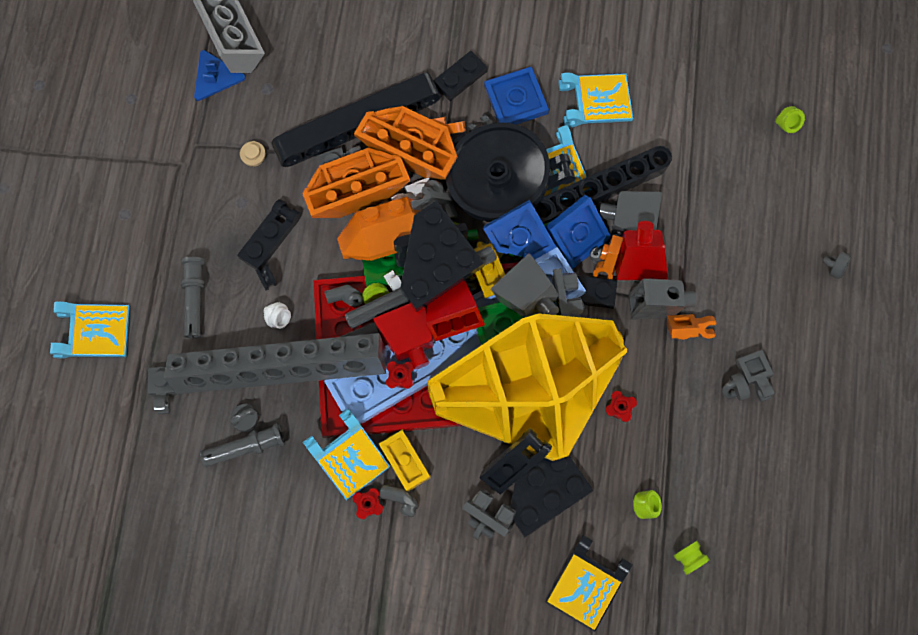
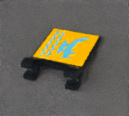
[546,535,633,632]

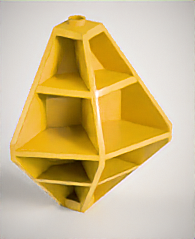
[428,313,627,461]

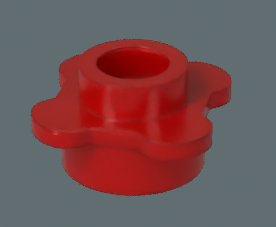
[386,361,414,389]
[606,391,637,422]
[353,488,383,519]

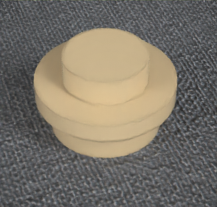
[240,141,266,167]

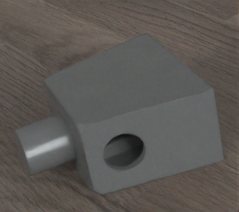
[599,191,662,237]
[491,254,559,318]
[628,279,696,320]

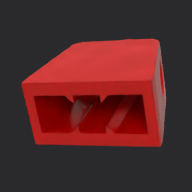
[615,221,668,280]
[426,281,485,341]
[373,303,434,370]

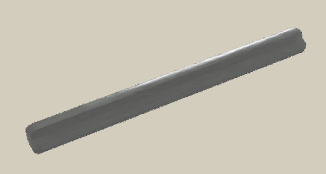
[345,247,496,328]

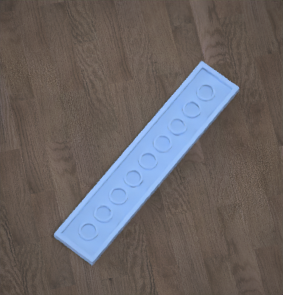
[324,247,586,425]

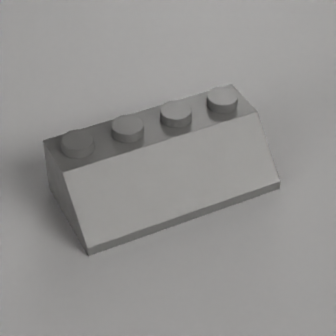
[193,0,265,73]

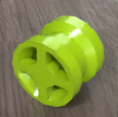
[673,541,710,575]

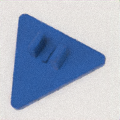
[194,50,245,101]

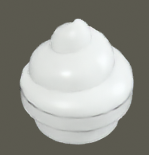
[264,302,291,329]

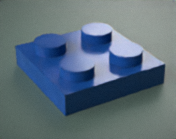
[484,66,549,124]
[545,195,611,269]

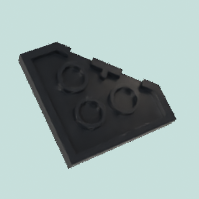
[400,200,484,312]
[510,456,594,538]

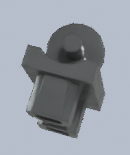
[411,180,458,221]
[551,268,583,317]
[462,489,516,540]

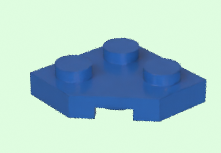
[483,200,556,259]

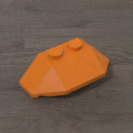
[354,106,457,179]
[302,148,410,218]
[337,197,421,261]

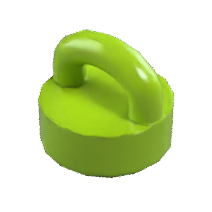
[775,106,805,133]
[362,283,389,304]
[633,490,662,519]

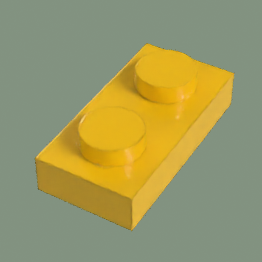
[474,243,505,298]
[379,430,430,492]

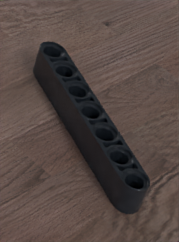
[271,73,441,167]
[534,146,672,224]

